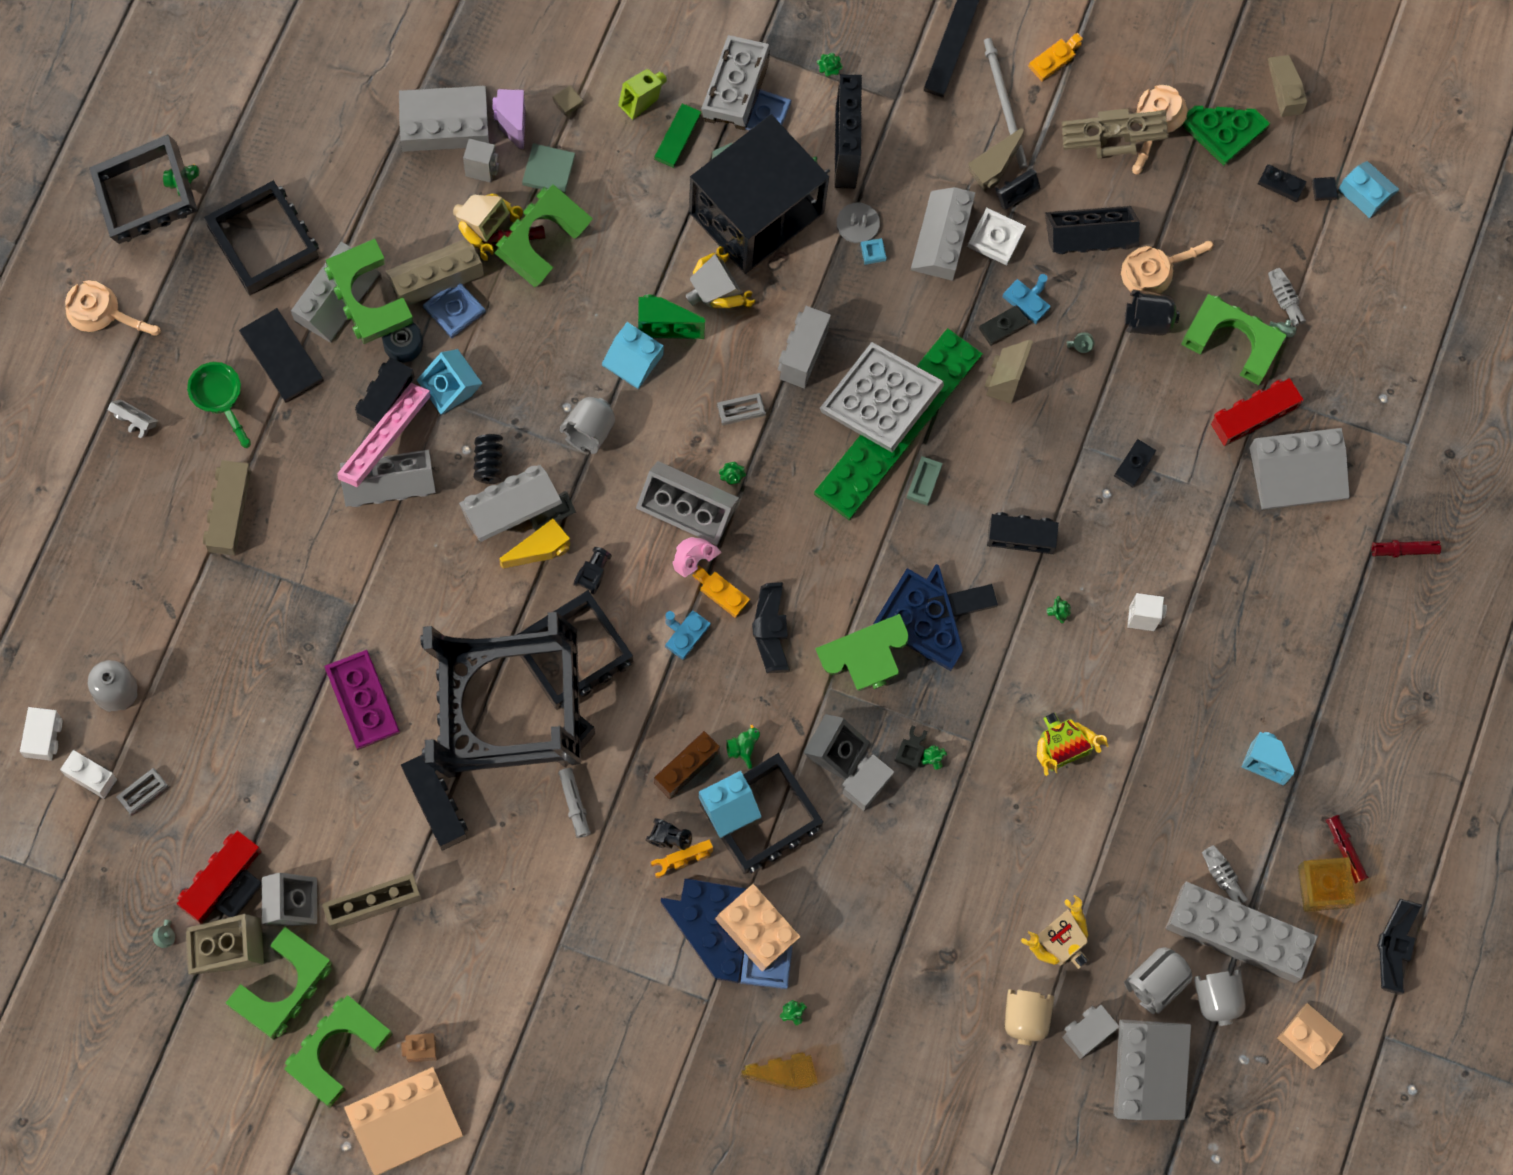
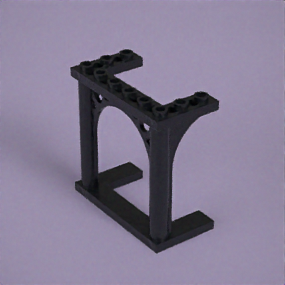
[420,612,581,778]

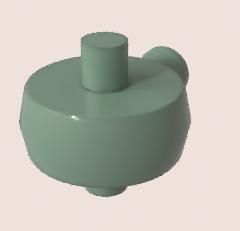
[1269,320,1296,340]
[1067,332,1094,353]
[153,919,175,948]

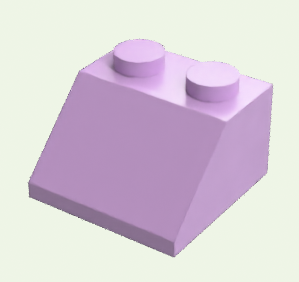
[493,89,525,149]

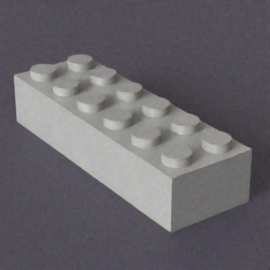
[1165,882,1317,983]

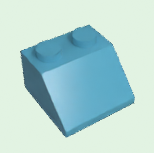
[1338,161,1399,218]
[602,322,664,389]
[417,349,482,415]
[1241,732,1295,786]
[699,771,762,838]

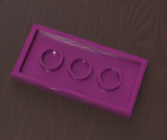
[324,649,400,750]

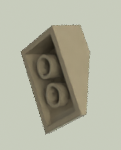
[984,340,1033,404]
[186,914,264,975]

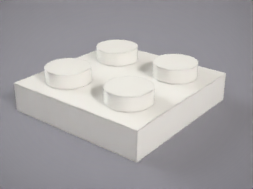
[967,208,1026,265]

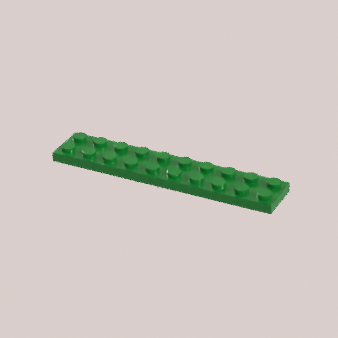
[814,328,983,520]

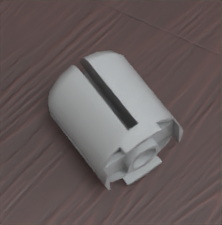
[1124,947,1193,1014]

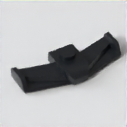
[752,582,790,673]
[1377,899,1422,995]

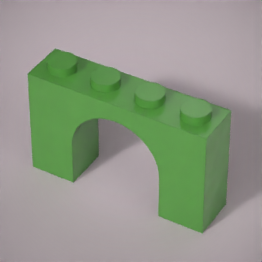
[495,184,593,288]
[324,239,413,344]
[1181,294,1286,385]
[226,927,332,1040]
[284,995,393,1108]

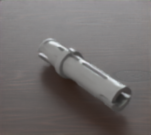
[558,768,591,838]

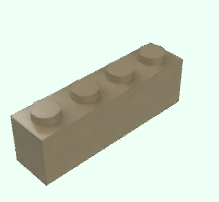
[203,460,251,556]
[322,873,422,931]

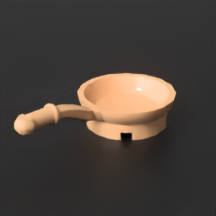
[1132,85,1188,174]
[1121,241,1214,294]
[65,280,161,336]

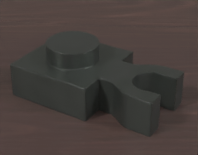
[895,725,928,770]

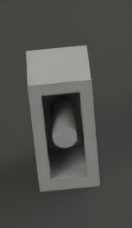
[463,139,499,183]
[842,755,894,811]
[1062,1005,1119,1059]

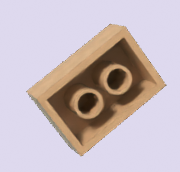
[716,884,800,972]

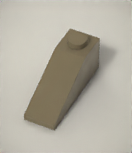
[1268,55,1307,117]
[968,127,1024,191]

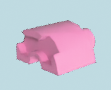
[673,537,722,577]

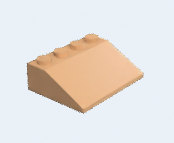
[344,1067,463,1175]

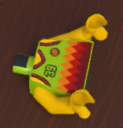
[1037,712,1109,776]

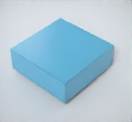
[860,238,886,265]

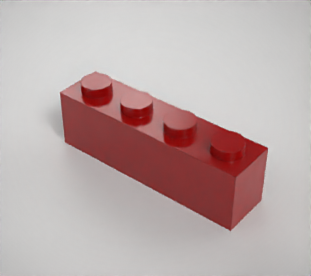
[1211,378,1304,446]
[176,830,262,924]

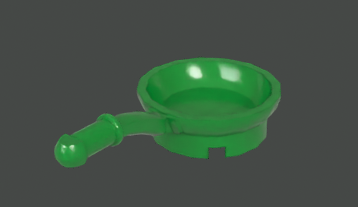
[187,362,251,448]

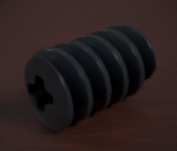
[473,434,503,484]

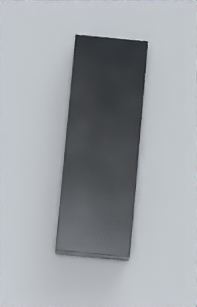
[927,584,998,620]

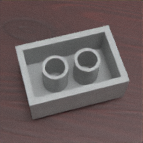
[778,306,831,388]

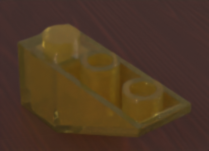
[741,1052,818,1091]

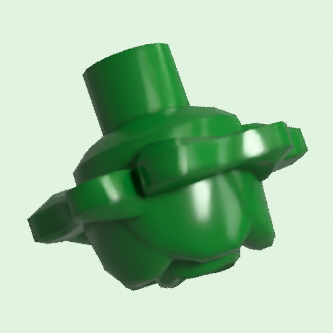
[817,52,843,77]
[719,462,746,485]
[1047,596,1071,624]
[921,745,947,770]
[779,1000,807,1025]

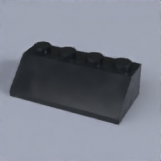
[1045,206,1140,254]

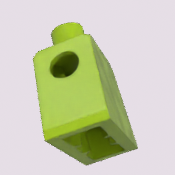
[618,69,667,120]

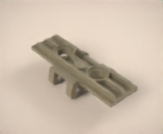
[1062,109,1168,159]

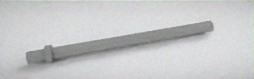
[984,38,1028,169]

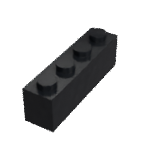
[401,755,469,851]

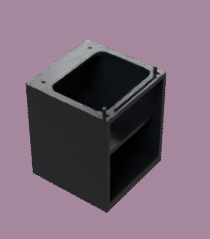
[689,114,830,275]

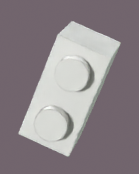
[1127,593,1167,631]
[20,707,63,761]
[60,750,117,799]

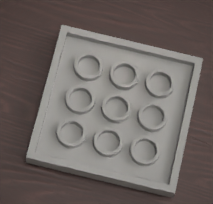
[820,342,944,452]

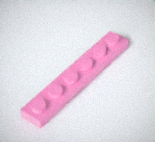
[337,383,431,488]

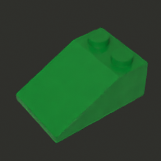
[638,294,705,339]

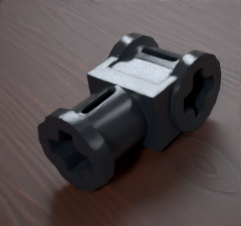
[573,547,612,595]
[645,818,692,850]

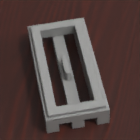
[717,393,766,426]
[116,768,169,816]

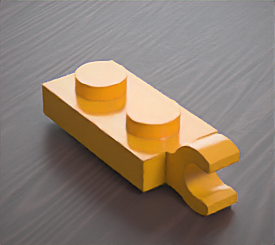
[1028,33,1083,81]
[692,565,750,618]
[651,839,713,878]

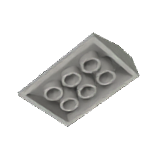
[399,86,489,152]
[1249,428,1350,510]
[1113,1019,1191,1120]

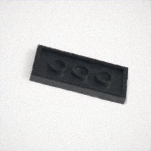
[239,308,324,403]

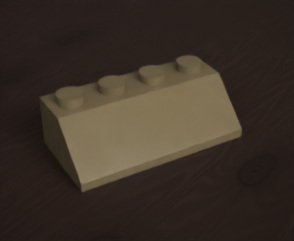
[386,239,484,306]

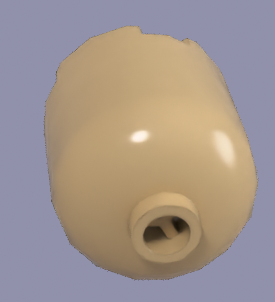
[1005,989,1055,1046]

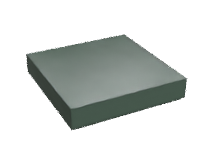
[522,143,575,194]

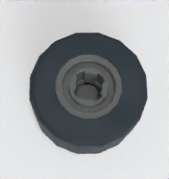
[382,322,423,363]

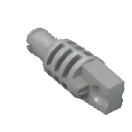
[1268,268,1306,327]
[1202,845,1248,904]

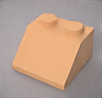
[1277,1003,1343,1070]

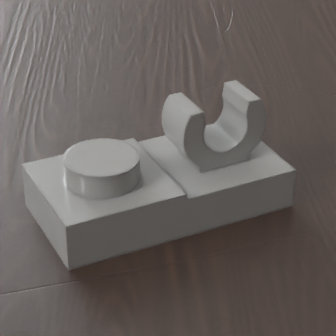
[107,399,158,438]

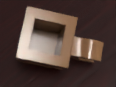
[401,1033,437,1063]

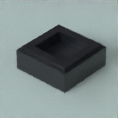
[1312,177,1338,201]

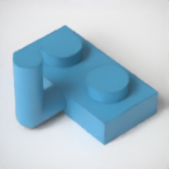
[1002,274,1051,324]
[665,610,711,660]

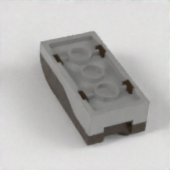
[702,35,770,131]

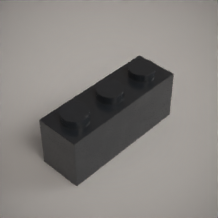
[355,357,415,428]
[987,512,1059,555]

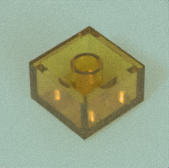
[1298,857,1356,912]

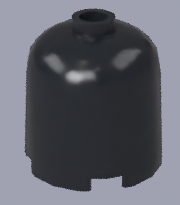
[1125,289,1180,336]

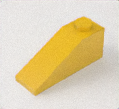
[499,519,570,569]

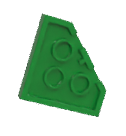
[1182,105,1270,166]

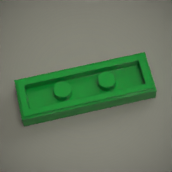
[654,103,701,168]

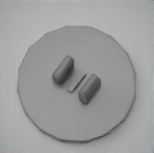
[837,203,880,243]

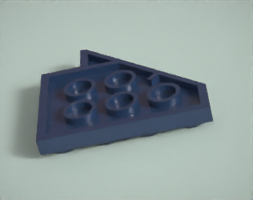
[873,564,963,671]
[660,878,747,983]

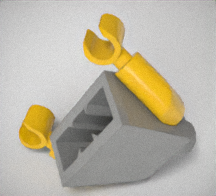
[686,246,756,308]

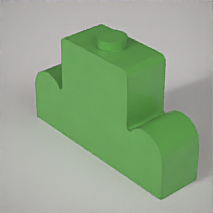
[815,614,909,691]

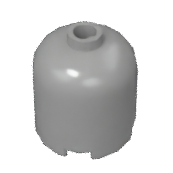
[559,397,615,454]
[87,660,138,712]
[1194,970,1246,1026]

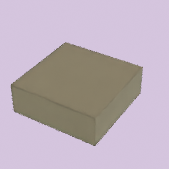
[553,85,583,116]

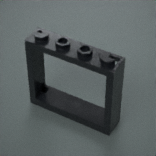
[834,74,862,189]
[89,134,198,244]
[204,180,320,296]
[516,590,633,710]
[700,753,824,875]

